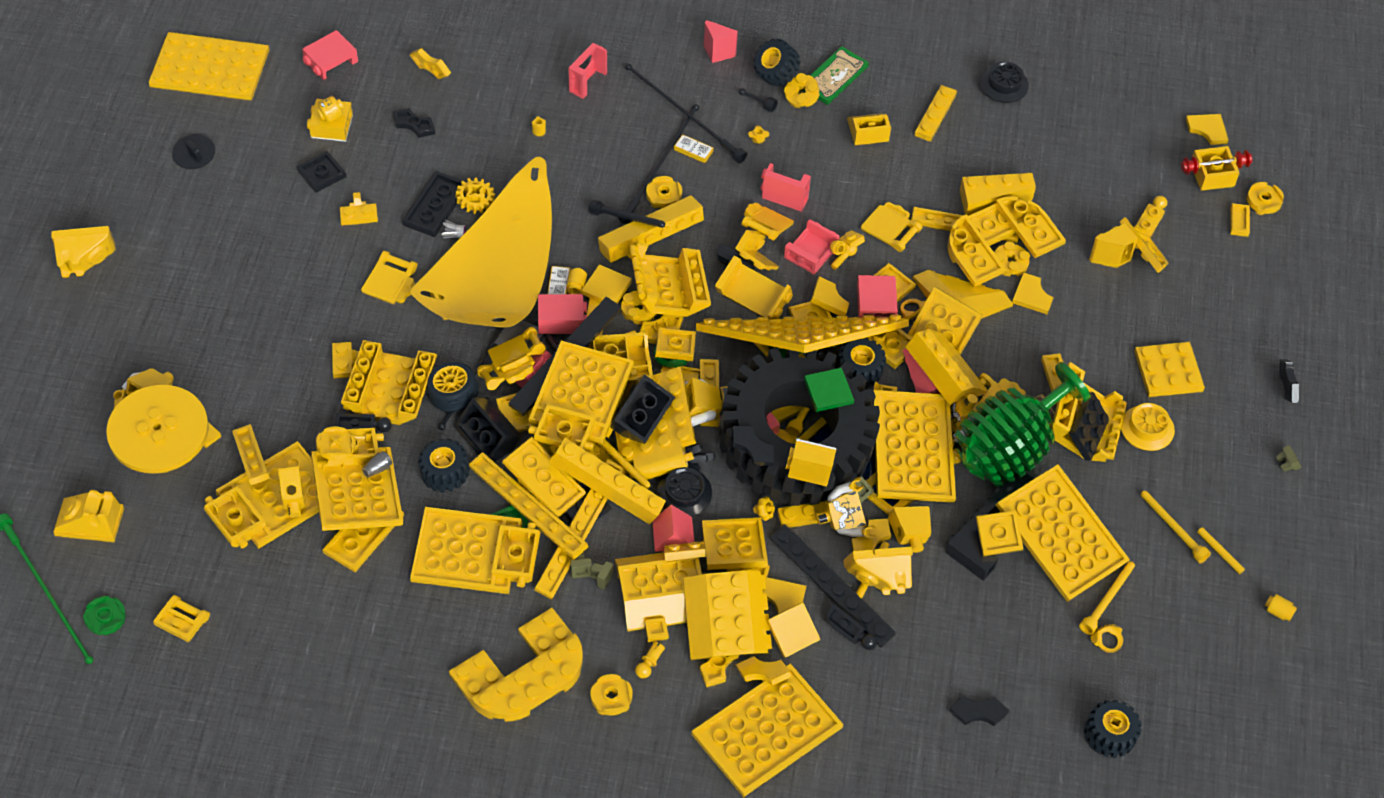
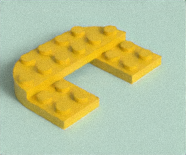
[947,197,1066,287]
[449,608,583,722]

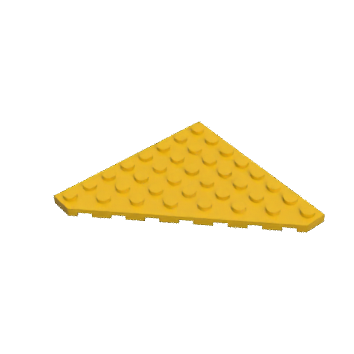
[696,315,909,353]

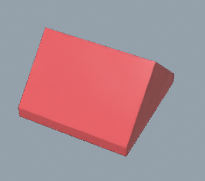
[704,20,738,63]
[653,505,694,552]

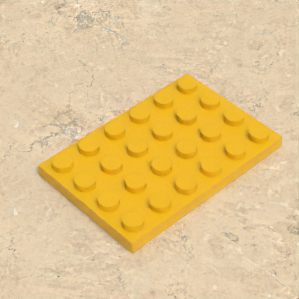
[149,32,269,101]
[873,390,956,502]
[996,464,1130,602]
[691,664,843,798]

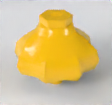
[753,496,775,521]

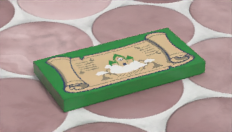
[802,46,869,105]

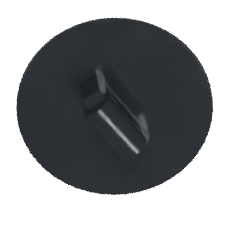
[172,134,215,169]

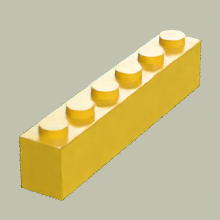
[598,195,704,263]
[549,438,666,525]

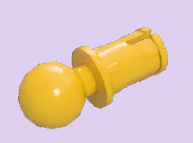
[635,641,665,679]

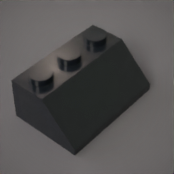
[610,374,675,444]
[454,397,522,462]

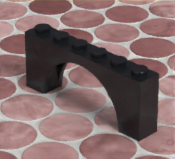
[946,473,1034,581]

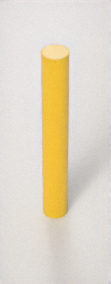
[1197,527,1245,575]

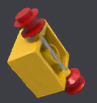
[1181,146,1252,191]

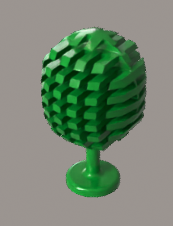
[955,362,1091,487]

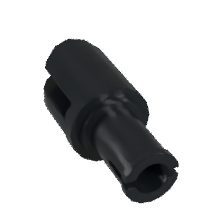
[717,244,755,270]

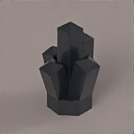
[685,443,716,471]

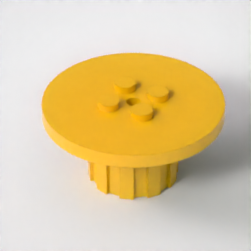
[106,385,209,473]

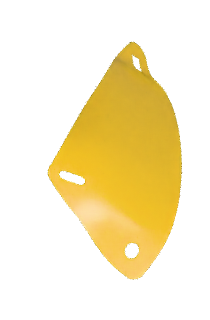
[410,157,552,327]

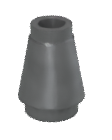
[362,451,392,478]

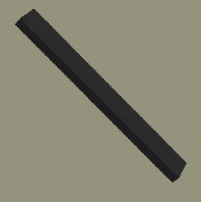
[508,296,621,416]

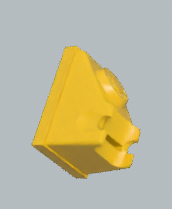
[51,226,116,278]
[53,490,124,542]
[843,547,913,595]

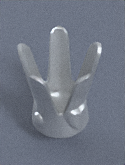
[441,220,467,238]

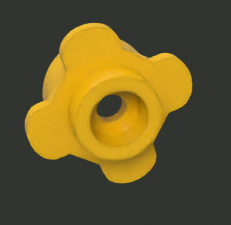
[748,126,769,144]

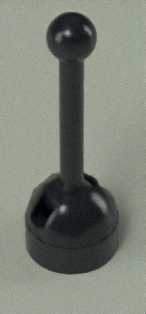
[739,88,778,113]

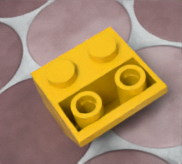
[847,113,891,145]
[1089,223,1138,268]

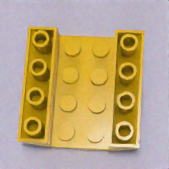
[341,340,437,425]
[615,552,702,631]

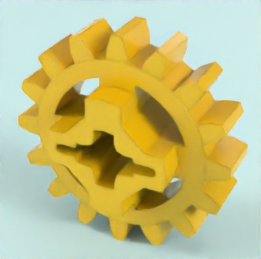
[455,178,495,214]

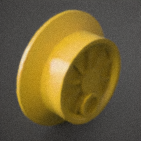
[1121,403,1175,451]

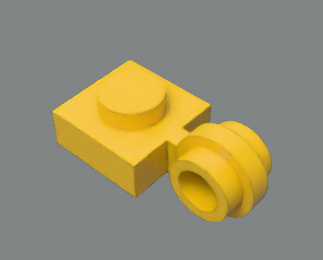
[830,230,865,255]

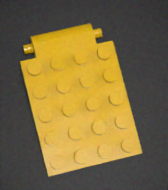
[529,341,634,451]
[615,366,696,480]
[311,428,403,531]
[204,441,319,549]
[410,507,540,594]

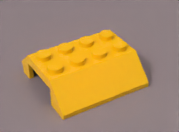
[629,243,711,317]
[1053,362,1127,462]
[683,570,772,660]

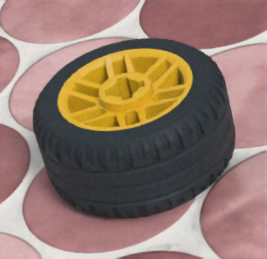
[426,362,479,412]

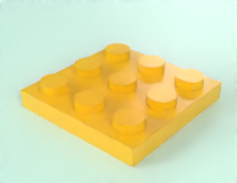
[908,287,983,355]
[1134,342,1205,397]
[702,517,768,570]

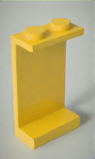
[715,256,793,319]

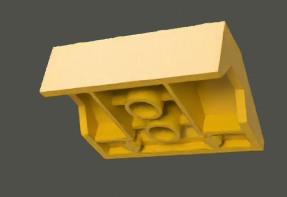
[905,329,988,405]
[587,332,653,382]

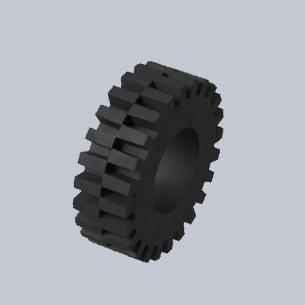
[719,348,880,506]

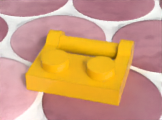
[153,595,210,643]

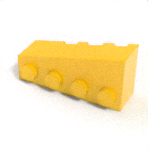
[960,173,1036,216]

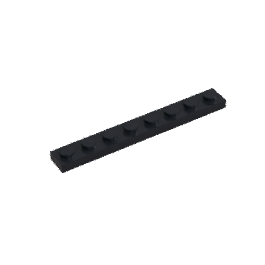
[770,524,896,648]

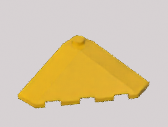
[913,270,1013,319]

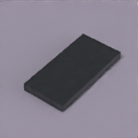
[402,171,467,238]

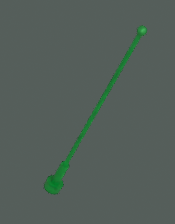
[0,513,93,664]

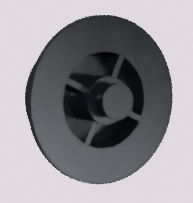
[980,61,1029,103]
[657,467,712,517]

